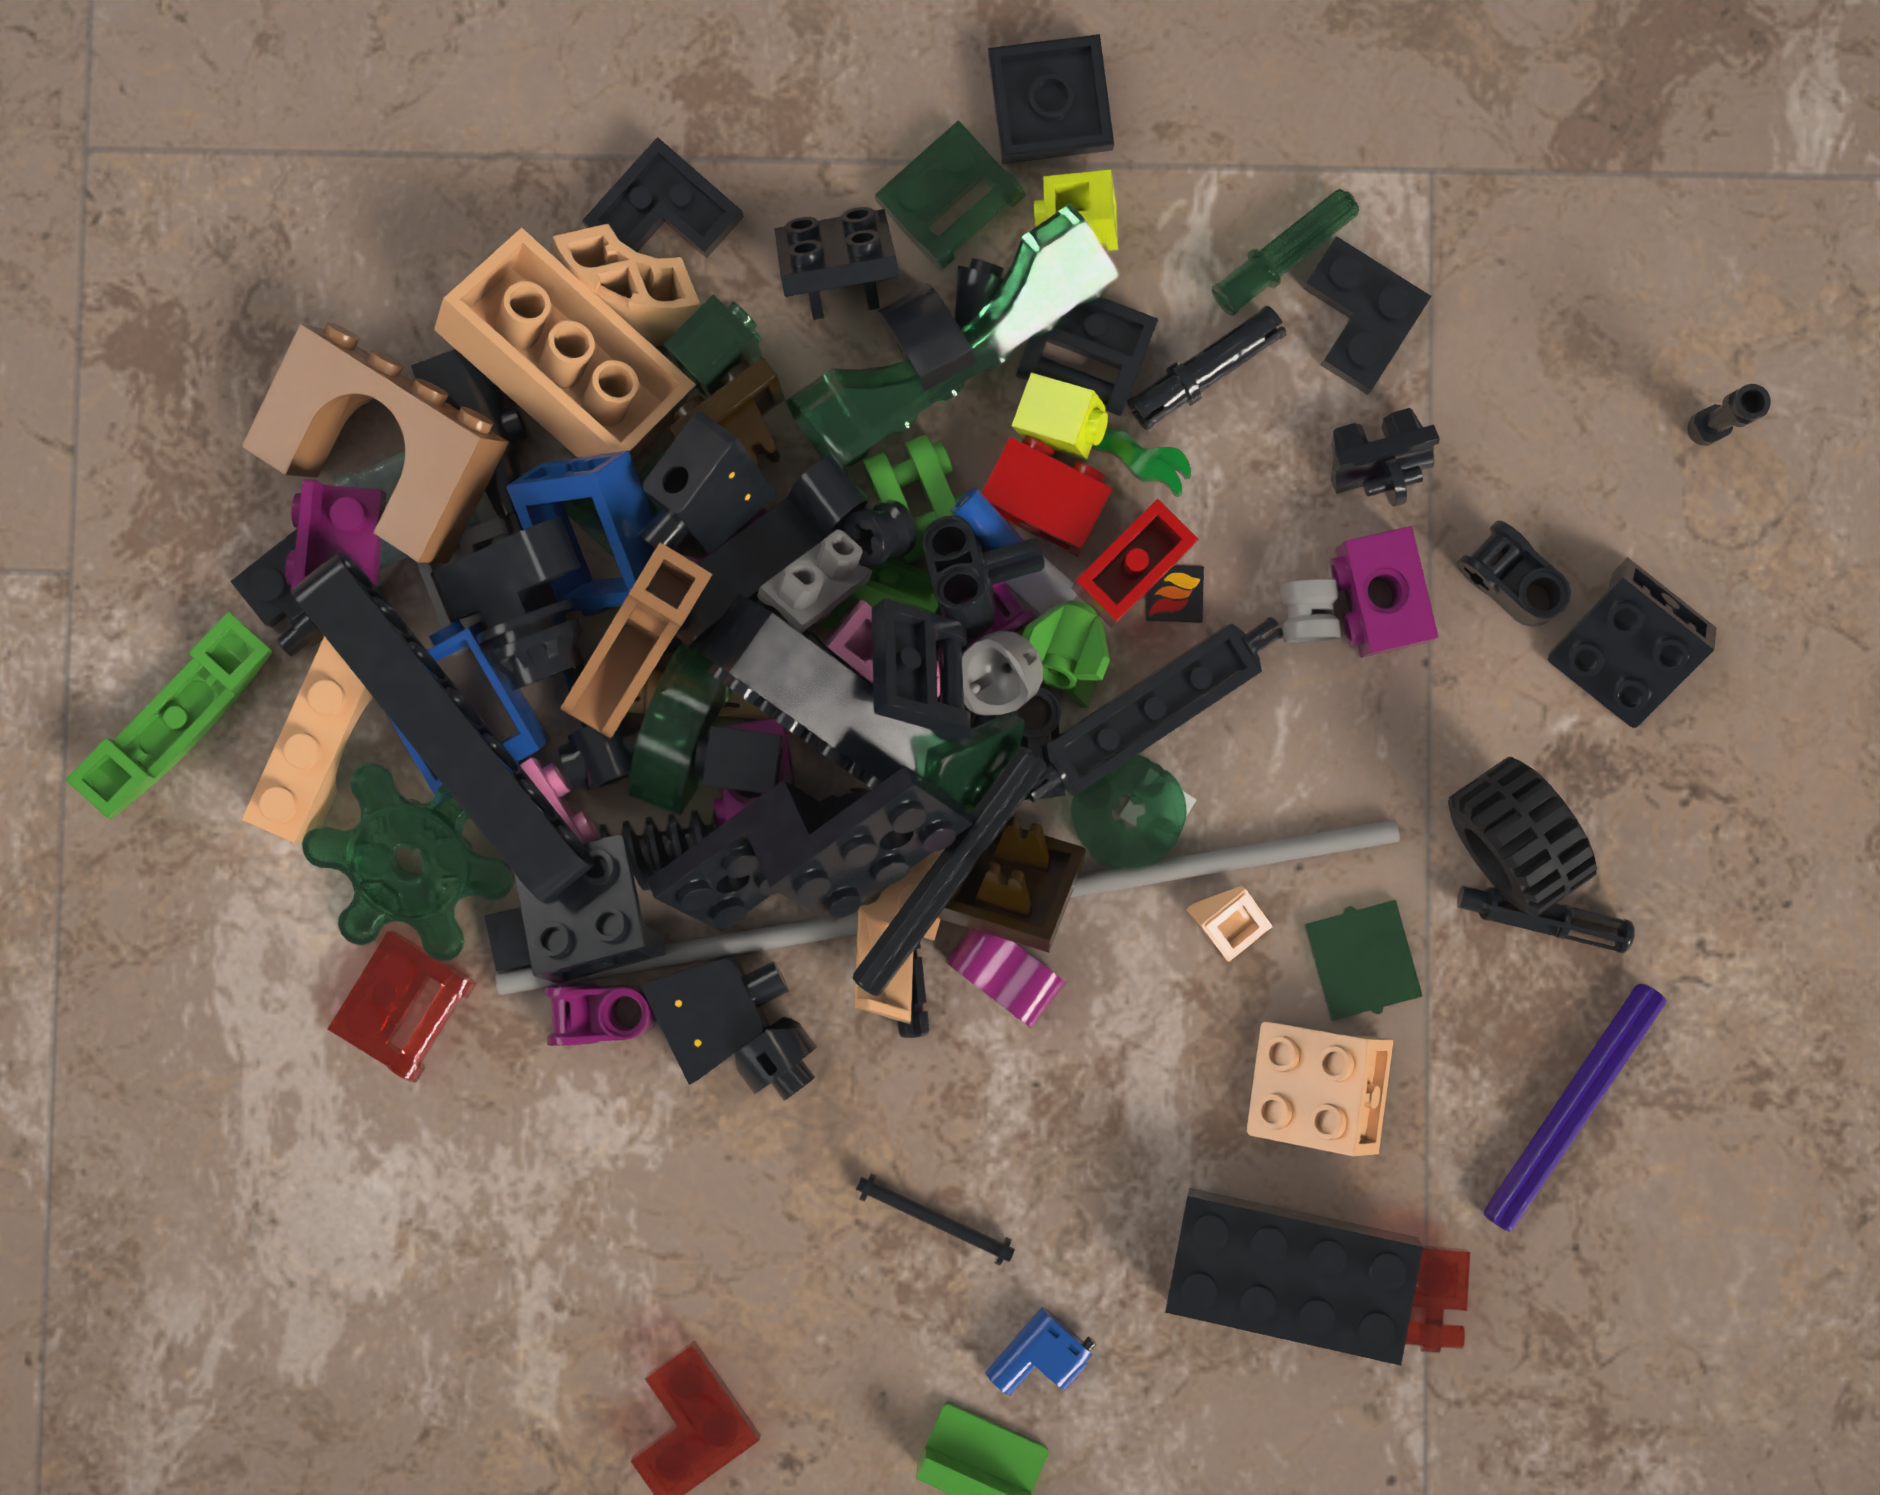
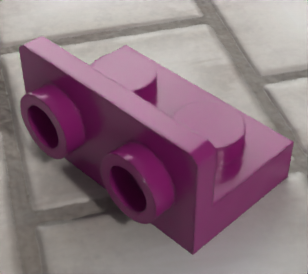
[285,479,387,594]

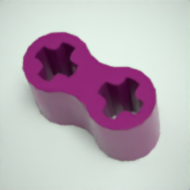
[945,928,1067,1028]

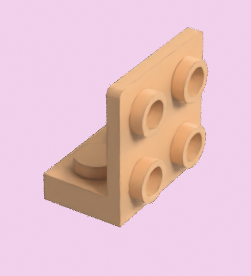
[1247,1022,1394,1156]

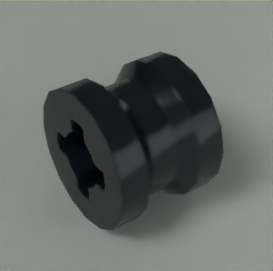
[843,500,917,568]

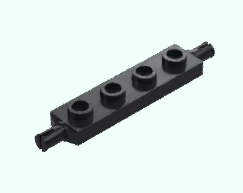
[1026,617,1283,803]

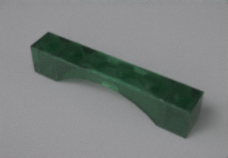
[785,204,1119,466]

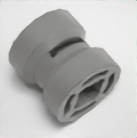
[1280,579,1341,643]

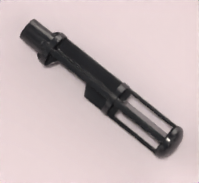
[1457,886,1635,953]

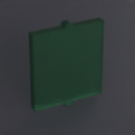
[1304,900,1423,1021]

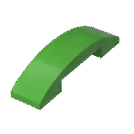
[65,611,273,820]

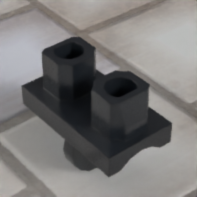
[1331,408,1440,507]

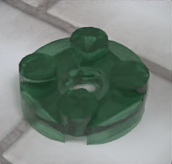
[1071,755,1187,870]

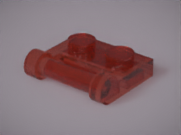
[327,930,477,1083]

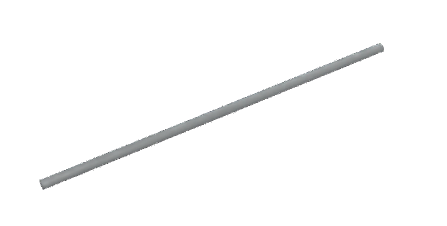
[496,819,1400,995]

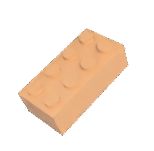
[434,227,696,461]

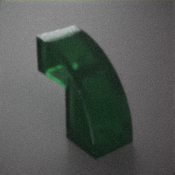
[629,643,733,815]

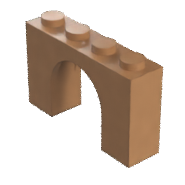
[242,322,509,563]

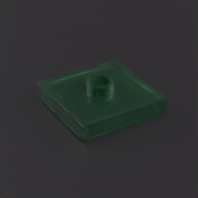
[923,712,1025,815]

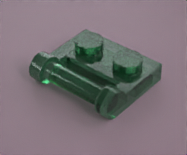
[875,120,1026,271]

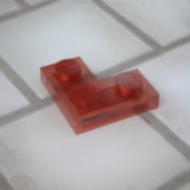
[631,1340,761,1495]

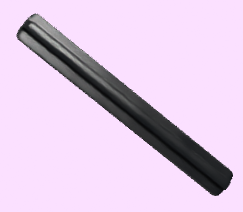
[853,747,1047,996]

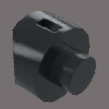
[735,1016,817,1101]

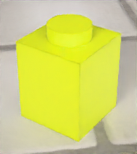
[1011,373,1108,460]

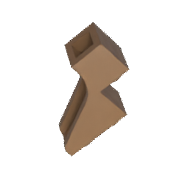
[560,542,712,739]

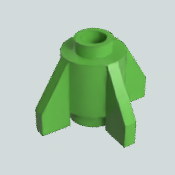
[1022,600,1110,708]

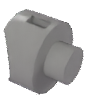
[962,630,1043,715]

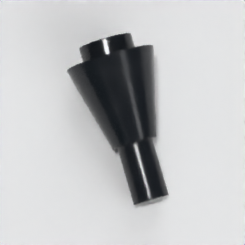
[955,258,1011,350]

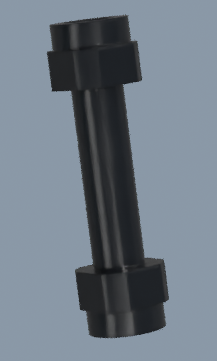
[1687,384,1771,446]

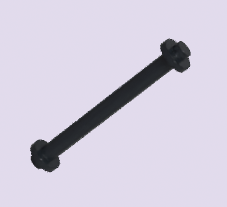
[856,1173,1015,1266]

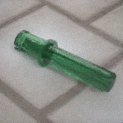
[1211,189,1360,316]

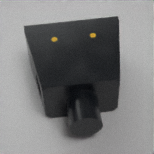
[638,409,777,553]
[640,955,789,1085]

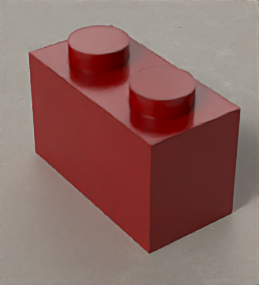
[982,436,1113,557]
[1071,498,1199,628]

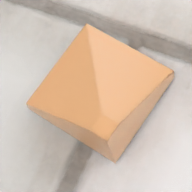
[1186,885,1273,962]

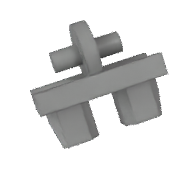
[757,529,872,633]

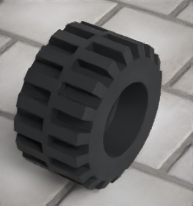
[1448,757,1597,917]

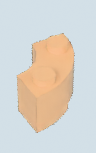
[552,224,701,346]

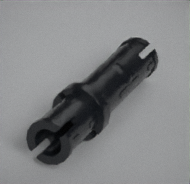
[1127,306,1287,431]

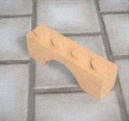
[242,636,373,844]

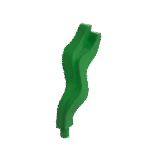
[1092,429,1191,497]

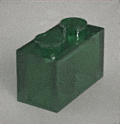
[664,295,762,399]

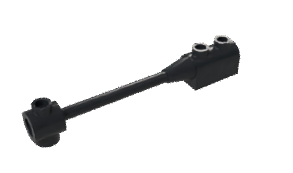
[411,349,649,791]

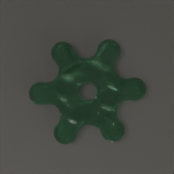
[302,763,514,961]

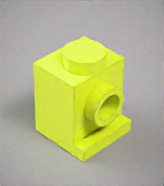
[1034,169,1118,251]

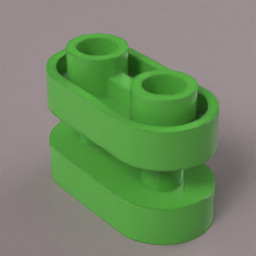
[862,434,964,565]

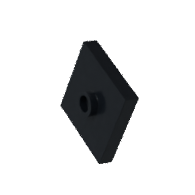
[988,34,1114,164]

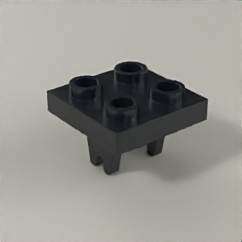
[774,207,899,320]

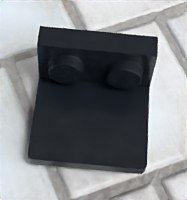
[1548,557,1717,728]
[514,834,666,984]

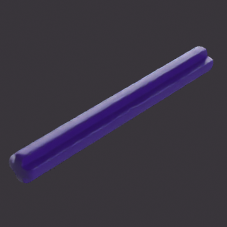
[1484,984,1666,1232]

